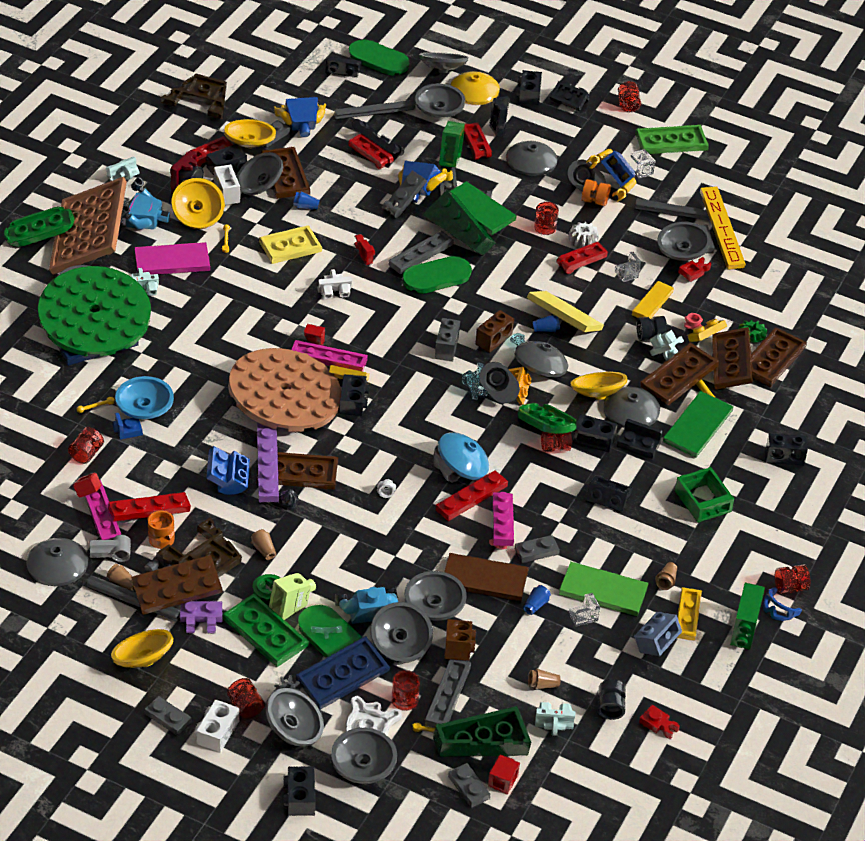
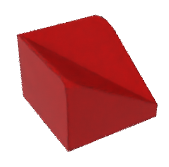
[304,323,325,346]
[73,472,102,498]

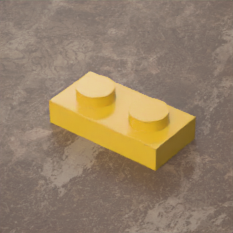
[687,319,727,342]
[329,365,370,380]

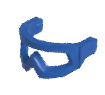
[763,587,802,621]

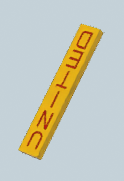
[700,186,746,270]

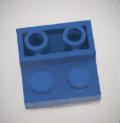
[207,446,250,495]

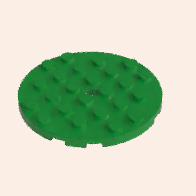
[38,266,151,357]

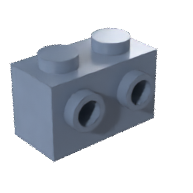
[634,612,682,656]

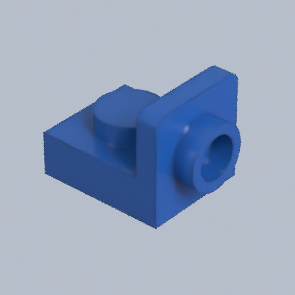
[112,413,143,440]

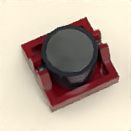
[170,150,204,196]

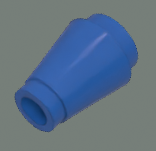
[293,191,320,210]
[533,314,560,332]
[523,585,551,615]

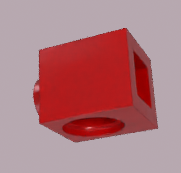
[488,755,520,795]

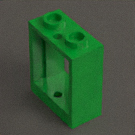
[439,121,465,168]
[675,467,734,523]
[730,582,765,650]

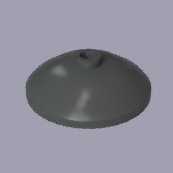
[419,52,469,73]
[415,84,465,118]
[506,140,557,176]
[236,152,283,195]
[657,222,711,261]
[514,341,569,377]
[603,387,660,428]
[26,538,88,586]
[405,571,466,621]
[370,602,433,663]
[266,688,324,747]
[331,727,397,784]

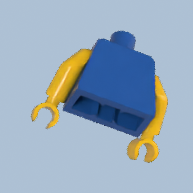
[274,97,326,137]
[586,149,636,202]
[398,161,453,203]

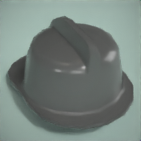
[568,159,606,194]
[479,362,520,404]

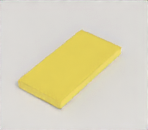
[527,291,604,332]

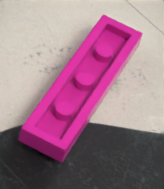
[291,340,368,372]
[84,479,121,540]
[493,492,514,546]

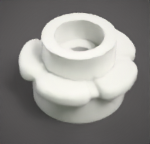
[377,479,396,498]

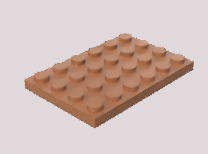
[49,177,127,274]

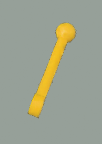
[222,224,230,253]
[77,397,115,413]
[413,723,435,732]

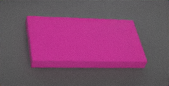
[135,242,210,275]

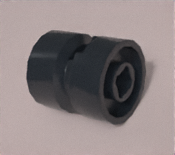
[636,316,667,341]
[598,679,626,720]

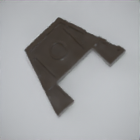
[161,73,227,119]
[156,517,242,577]

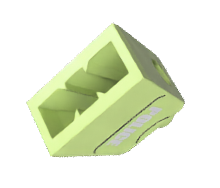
[269,573,316,620]

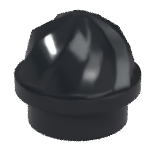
[279,489,298,510]

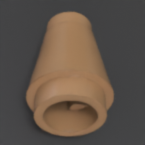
[251,529,276,560]
[655,562,677,590]
[107,564,134,591]
[528,668,561,689]

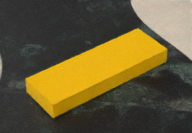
[632,281,674,319]
[677,587,702,641]

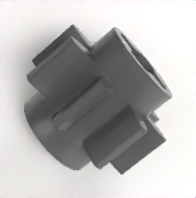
[274,675,300,691]

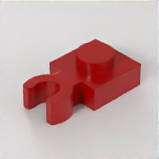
[354,234,375,265]
[679,257,711,282]
[639,705,680,739]

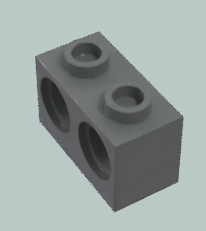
[435,318,460,362]

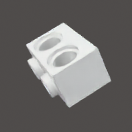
[214,165,240,205]
[195,700,239,753]

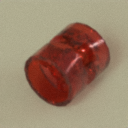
[618,81,641,113]
[534,202,559,235]
[68,427,104,464]
[541,431,572,452]
[774,565,810,594]
[391,670,420,711]
[227,678,265,719]

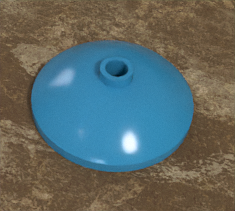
[115,376,174,419]
[438,433,489,480]

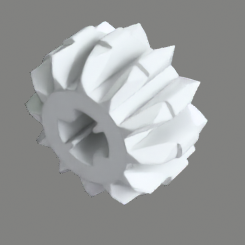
[569,222,599,248]

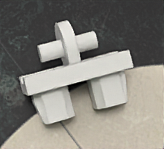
[317,269,352,299]

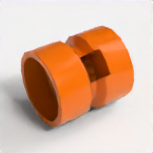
[581,179,611,206]
[148,510,175,549]

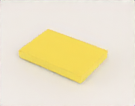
[259,225,322,264]

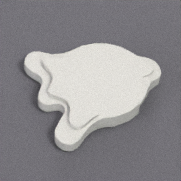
[346,696,402,735]

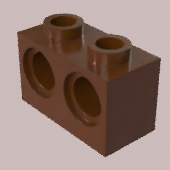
[475,310,514,353]
[445,619,476,661]

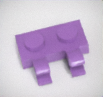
[180,601,222,633]

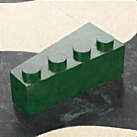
[422,190,496,255]
[433,706,532,756]

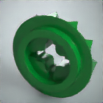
[738,320,767,342]
[253,574,281,602]

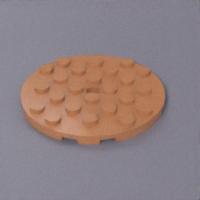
[228,348,341,432]

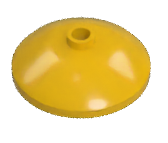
[450,71,500,105]
[224,119,276,148]
[171,178,225,229]
[571,372,627,400]
[111,629,173,668]

